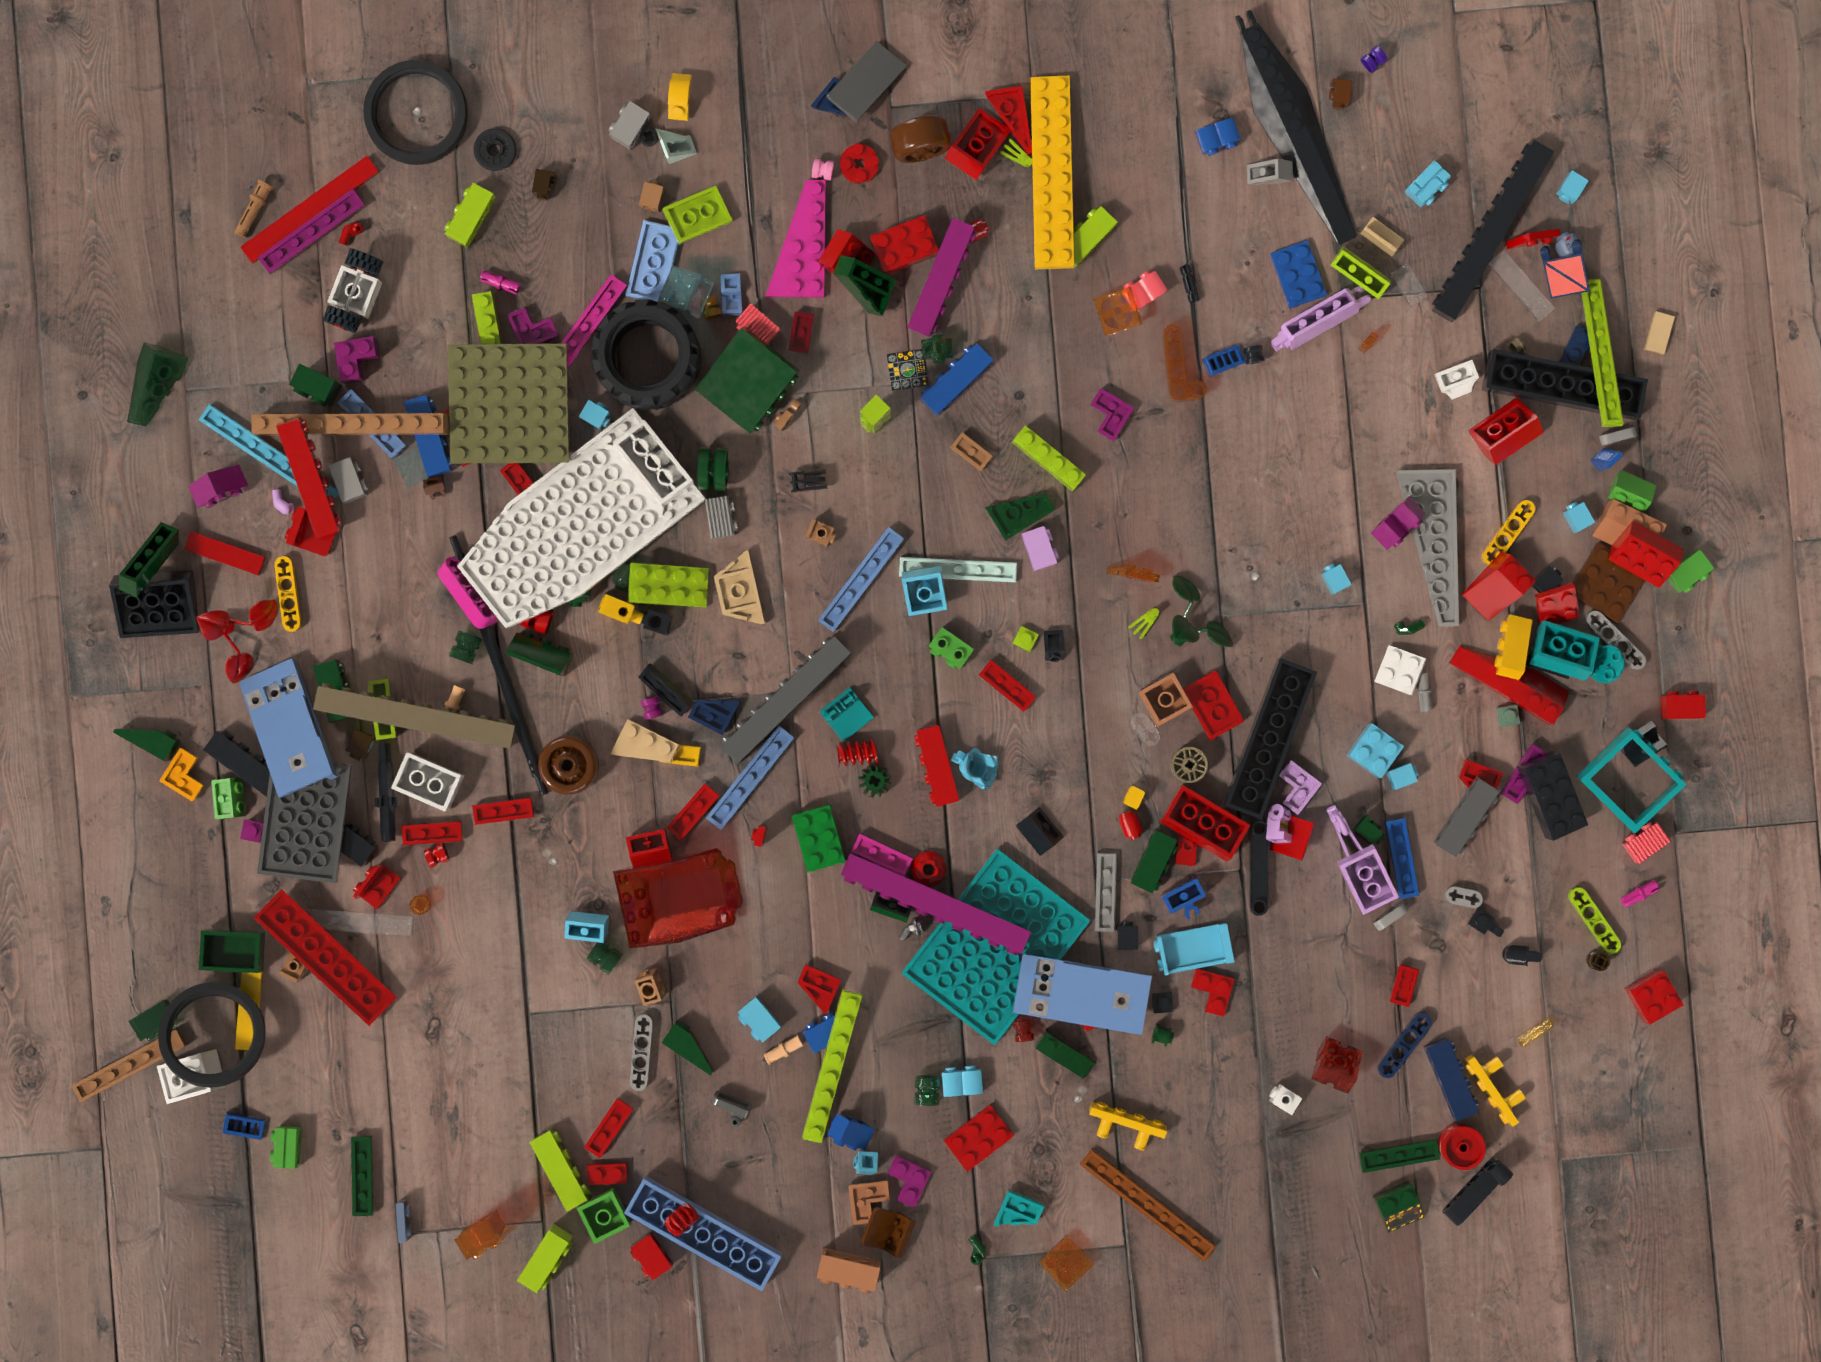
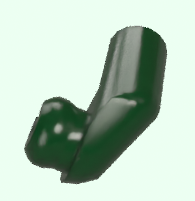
[1394,619,1425,635]
[968,1234,986,1265]

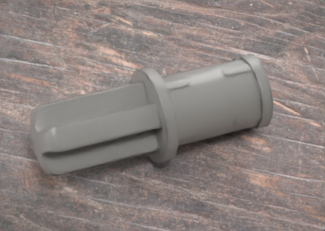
[1416,673,1432,712]

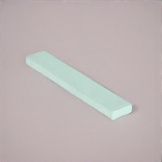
[899,557,1017,583]

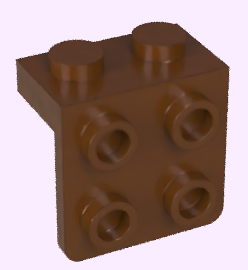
[861,1207,916,1258]

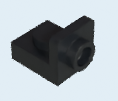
[1043,630,1065,662]

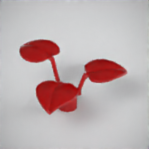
[196,599,277,684]

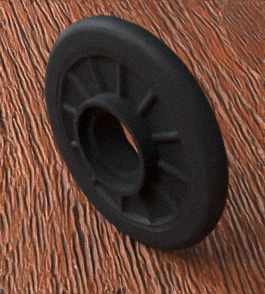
[474,128,516,171]

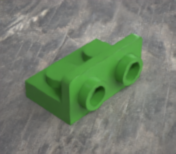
[211,777,246,819]

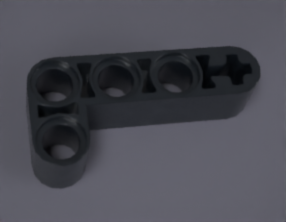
[1442,1156,1513,1226]

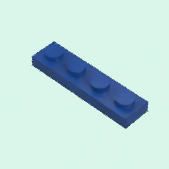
[1385,818,1419,899]

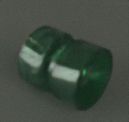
[449,630,482,665]
[586,941,623,975]
[914,1075,940,1106]

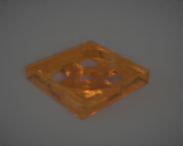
[1093,286,1143,336]

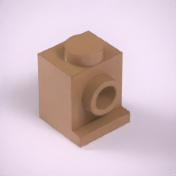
[805,519,837,547]
[279,953,307,983]

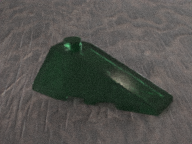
[127,342,188,426]

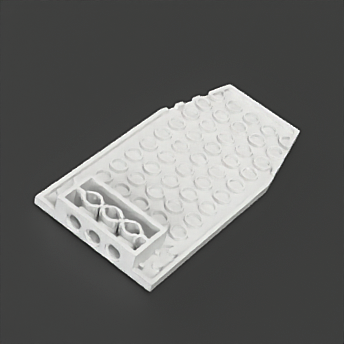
[457,408,705,629]

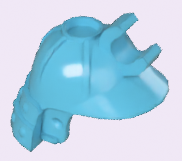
[951,747,999,790]

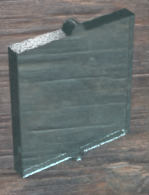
[393,446,428,488]

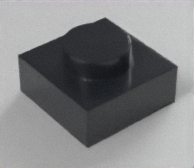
[1152,992,1173,1014]

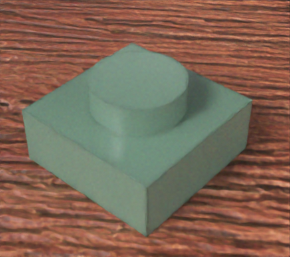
[1496,705,1520,727]

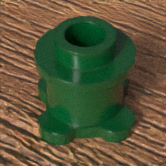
[1151,1023,1174,1047]

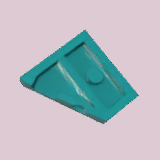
[993,1189,1044,1226]

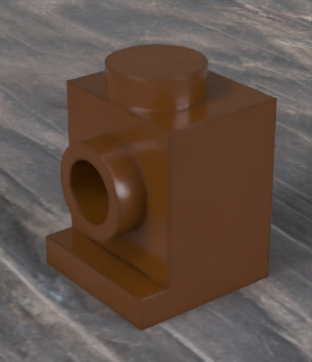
[1329,78,1352,110]

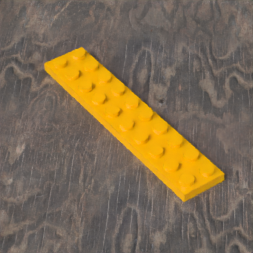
[1031,75,1074,270]

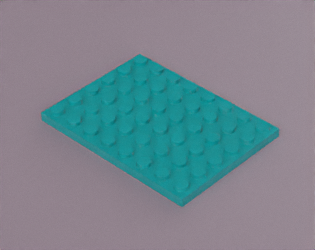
[901,849,1091,1045]

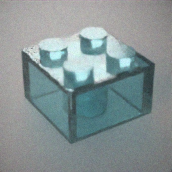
[657,265,714,319]

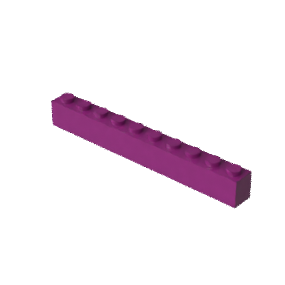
[841,853,1031,956]

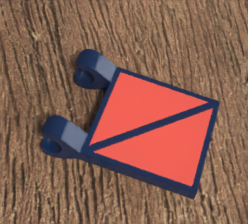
[1540,239,1590,299]

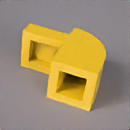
[668,73,692,121]

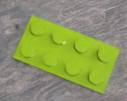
[628,563,709,608]

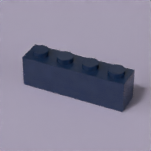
[1423,1038,1479,1121]

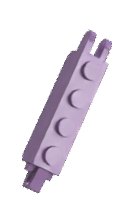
[1271,286,1372,351]

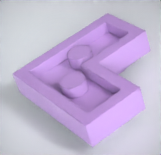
[1278,760,1322,815]

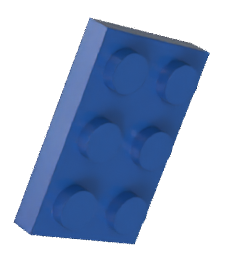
[1270,240,1327,309]

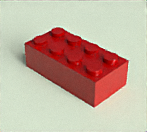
[1159,785,1250,862]

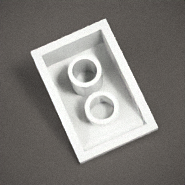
[157,1049,226,1104]

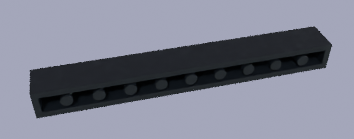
[1432,140,1554,323]
[203,730,378,867]

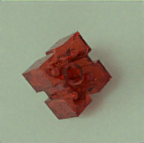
[1311,1036,1363,1094]

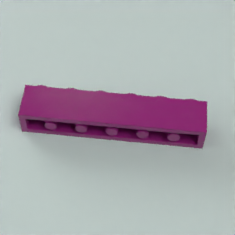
[907,218,977,337]

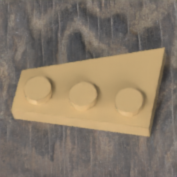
[610,719,680,763]

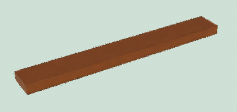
[1080,1148,1216,1261]

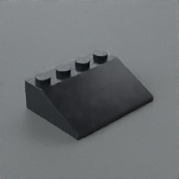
[109,570,199,638]

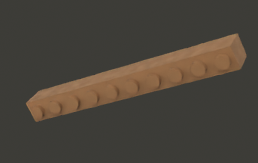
[252,413,450,436]

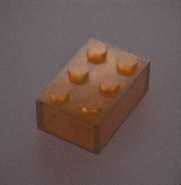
[454,1209,509,1260]

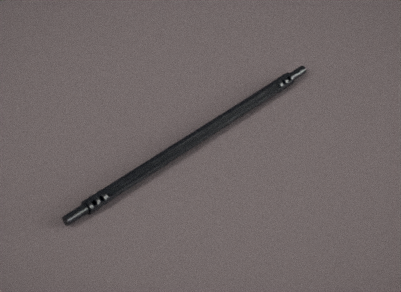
[449,535,548,796]

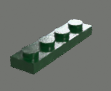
[351,1136,374,1216]
[1358,1139,1440,1173]

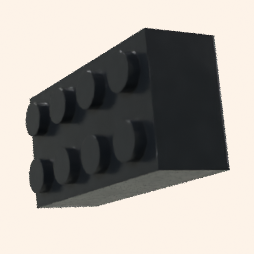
[1517,751,1588,841]

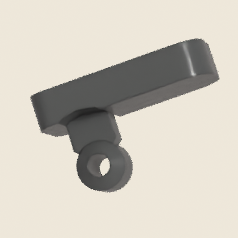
[711,1091,752,1127]

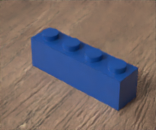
[921,344,993,416]
[404,395,454,478]

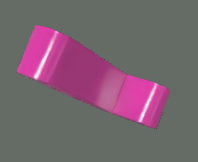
[437,557,500,629]

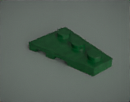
[985,493,1055,541]

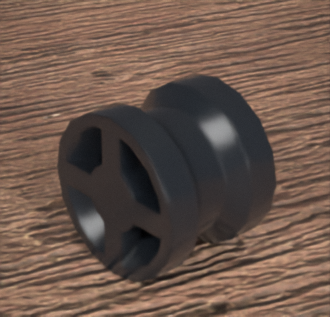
[1243,345,1265,365]

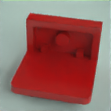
[285,506,336,556]

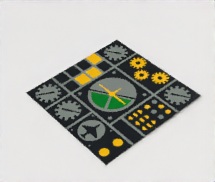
[887,349,929,391]

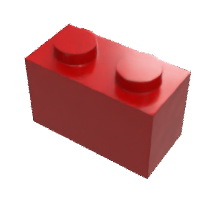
[1661,691,1706,719]
[630,1231,673,1281]

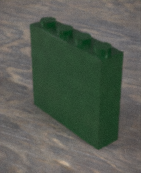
[695,327,800,434]

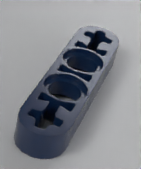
[1377,1012,1431,1078]

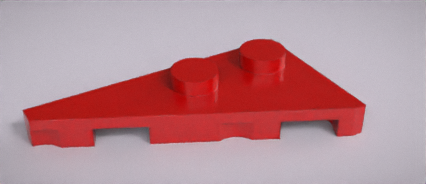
[985,86,1032,155]

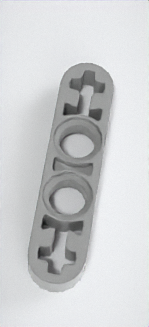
[1584,611,1646,670]
[630,1014,653,1091]

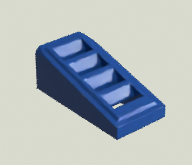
[1202,345,1245,378]
[1591,448,1624,471]
[222,1112,266,1140]

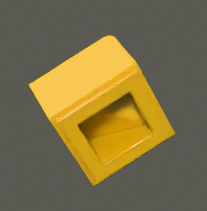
[1122,786,1145,810]

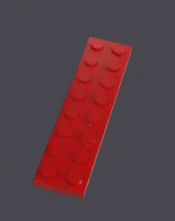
[253,889,397,1026]

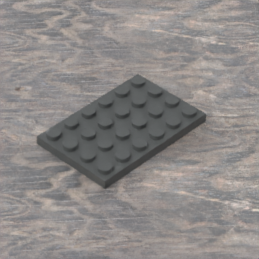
[257,760,352,883]

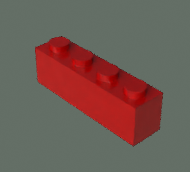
[914,725,959,807]

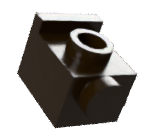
[532,169,558,201]

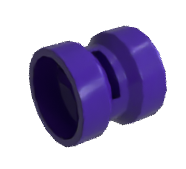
[1360,46,1388,73]

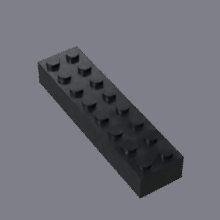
[1482,349,1648,420]
[1223,658,1317,820]

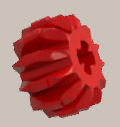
[664,1203,699,1236]

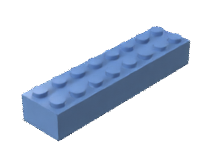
[624,1175,782,1291]

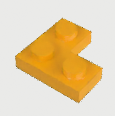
[159,748,204,802]

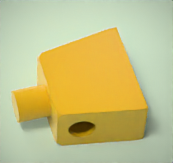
[597,594,644,624]

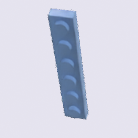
[818,527,904,632]
[706,726,794,830]

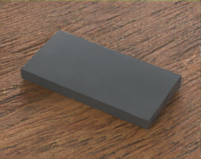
[826,41,907,123]

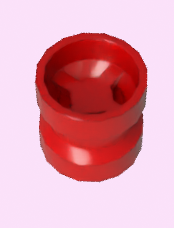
[424,843,450,868]

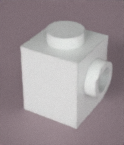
[1269,1084,1302,1115]

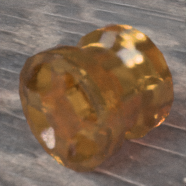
[409,895,432,915]

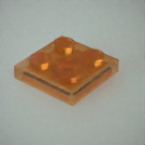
[1038,1235,1094,1291]

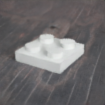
[1375,645,1427,696]

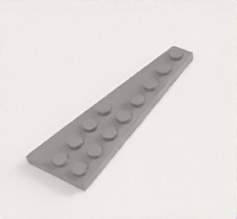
[1397,469,1459,627]

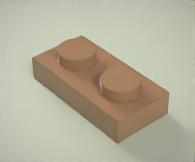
[950,432,993,472]

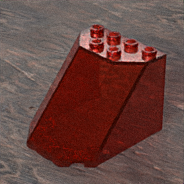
[613,848,743,948]

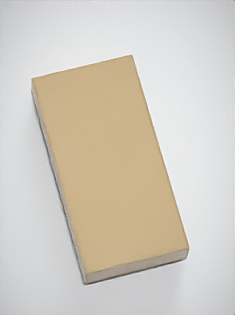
[1644,311,1675,355]

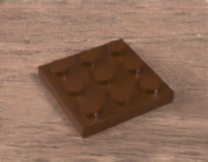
[1572,542,1644,624]

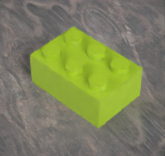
[517,1223,573,1293]

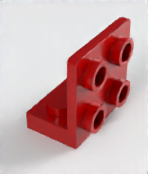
[352,864,402,909]

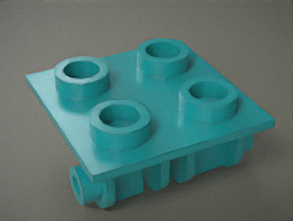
[819,687,874,742]

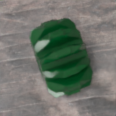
[858,764,891,798]

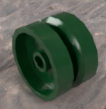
[697,447,729,491]

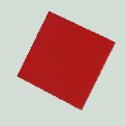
[1270,816,1315,861]

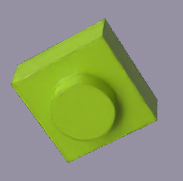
[1012,626,1039,652]

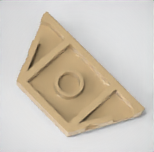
[714,550,765,625]

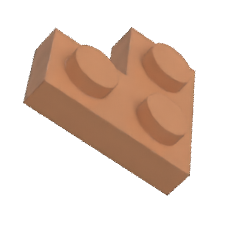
[848,1179,890,1225]

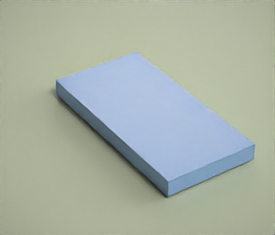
[626,220,679,303]

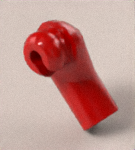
[338,222,364,246]

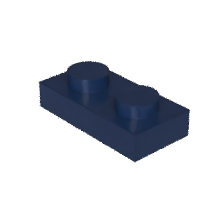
[1559,325,1589,366]

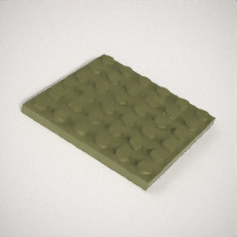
[448,344,570,464]

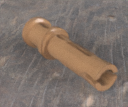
[233,179,274,238]

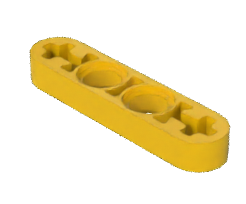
[1482,500,1535,565]
[274,556,302,632]

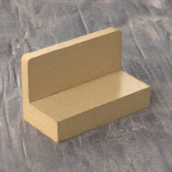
[1360,217,1404,257]

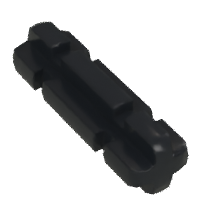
[1180,265,1199,303]

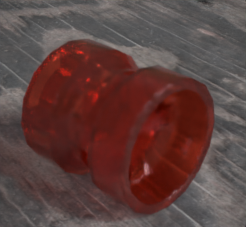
[1013,1020,1034,1042]

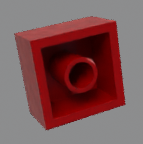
[1624,969,1684,1025]

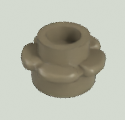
[1508,338,1526,355]

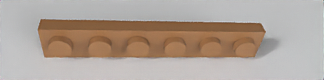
[71,1029,187,1103]

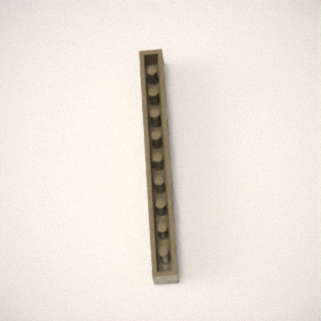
[313,683,515,749]

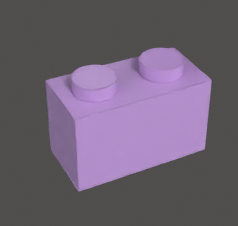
[1021,526,1059,572]

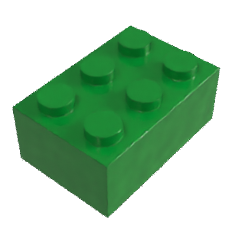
[791,805,846,873]

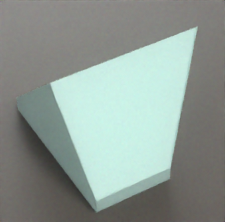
[655,128,697,164]

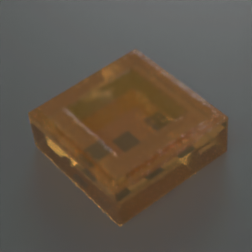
[1359,332,1379,353]

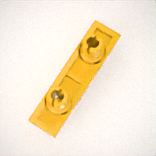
[1464,1055,1526,1127]
[1089,1101,1167,1151]

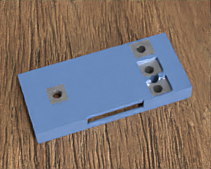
[239,658,338,798]
[1013,953,1152,1035]

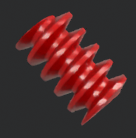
[837,739,878,767]

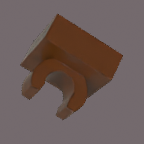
[423,474,445,500]

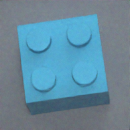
[902,566,948,616]
[1346,723,1404,778]

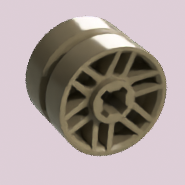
[1170,747,1208,783]

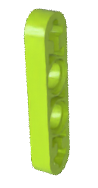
[1568,887,1621,954]

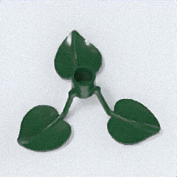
[1170,576,1233,647]

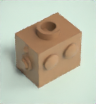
[634,968,667,1006]

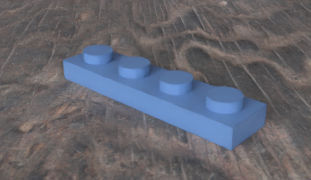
[337,389,407,459]

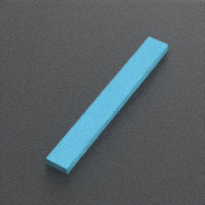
[199,404,339,500]

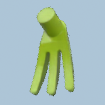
[1000,139,1032,167]
[1128,608,1159,639]

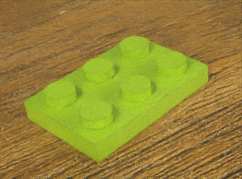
[662,185,733,245]

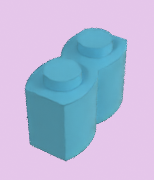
[941,1065,983,1097]

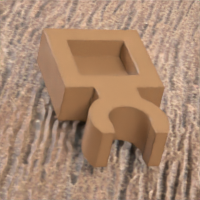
[774,399,801,432]

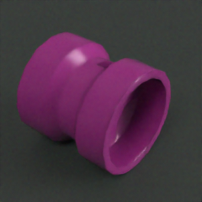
[640,696,664,720]

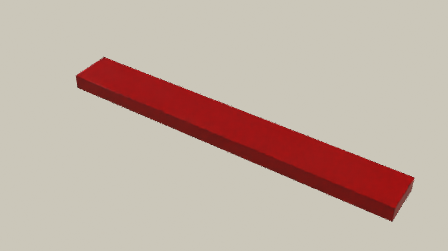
[240,156,379,264]

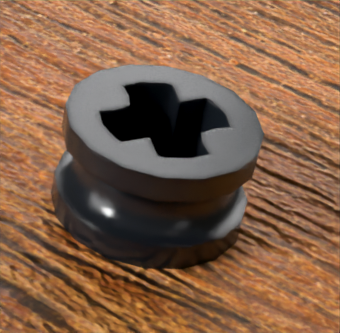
[640,128,658,147]

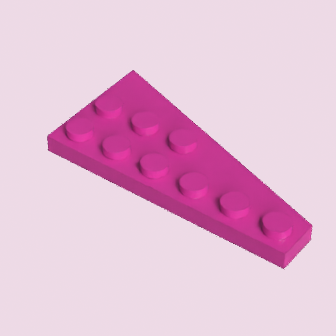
[765,180,826,298]

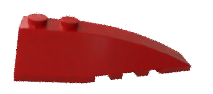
[1449,646,1569,725]

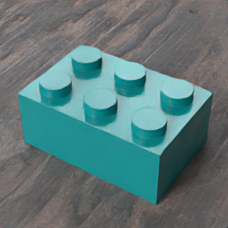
[1529,620,1600,681]

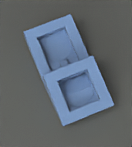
[721,273,743,317]

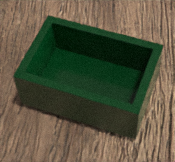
[199,929,265,973]

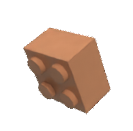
[1137,673,1193,726]

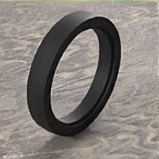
[363,60,468,165]
[158,982,266,1088]

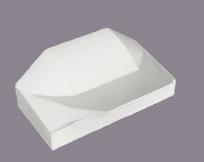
[1434,360,1479,399]

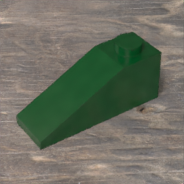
[113,729,180,761]
[662,1021,714,1076]
[1035,1030,1095,1079]

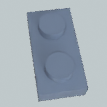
[396,1200,412,1243]

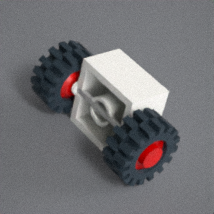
[323,248,383,333]

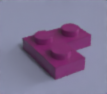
[507,307,559,344]
[1090,388,1134,442]
[887,1155,931,1208]

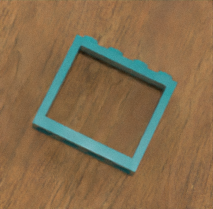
[1577,727,1687,834]

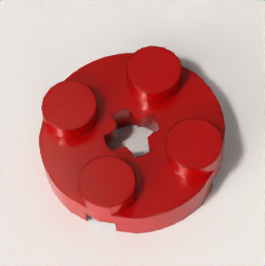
[840,143,879,184]

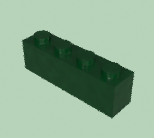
[119,522,179,597]

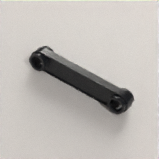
[1249,819,1268,916]

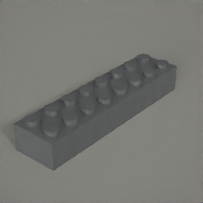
[721,636,851,764]

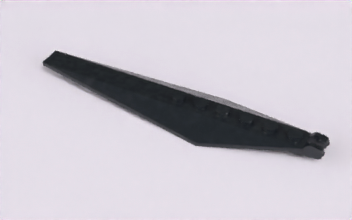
[1235,10,1357,245]

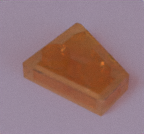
[1106,564,1160,583]

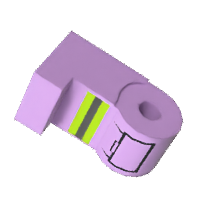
[1266,804,1292,843]

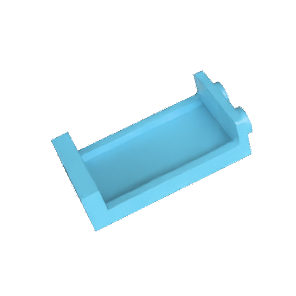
[1153,922,1234,976]

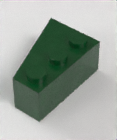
[833,255,896,316]

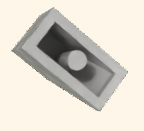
[1247,159,1293,185]

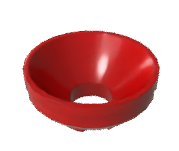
[911,851,946,887]

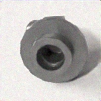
[898,917,923,941]

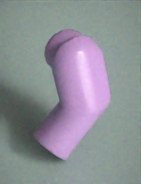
[272,489,295,515]

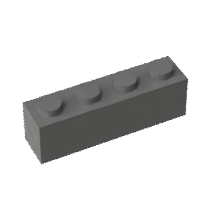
[1434,776,1500,857]

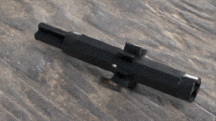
[374,743,399,842]

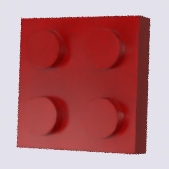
[1535,583,1579,625]

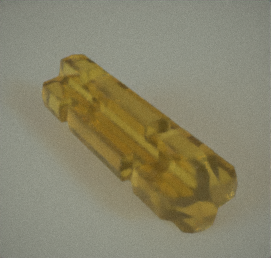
[1517,1019,1554,1047]

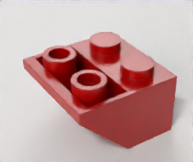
[818,229,875,274]
[626,828,674,875]

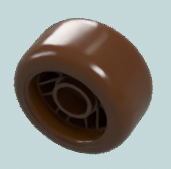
[890,115,951,163]
[538,736,599,795]

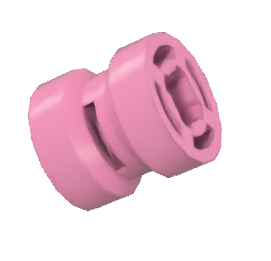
[812,158,834,181]

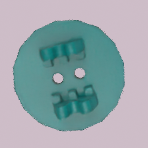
[1590,645,1626,684]

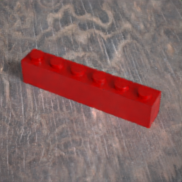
[276,416,342,538]

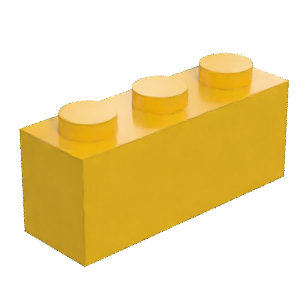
[1494,614,1532,680]

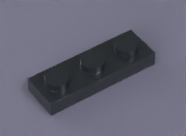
[638,663,694,717]

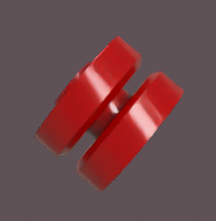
[1438,1123,1486,1170]

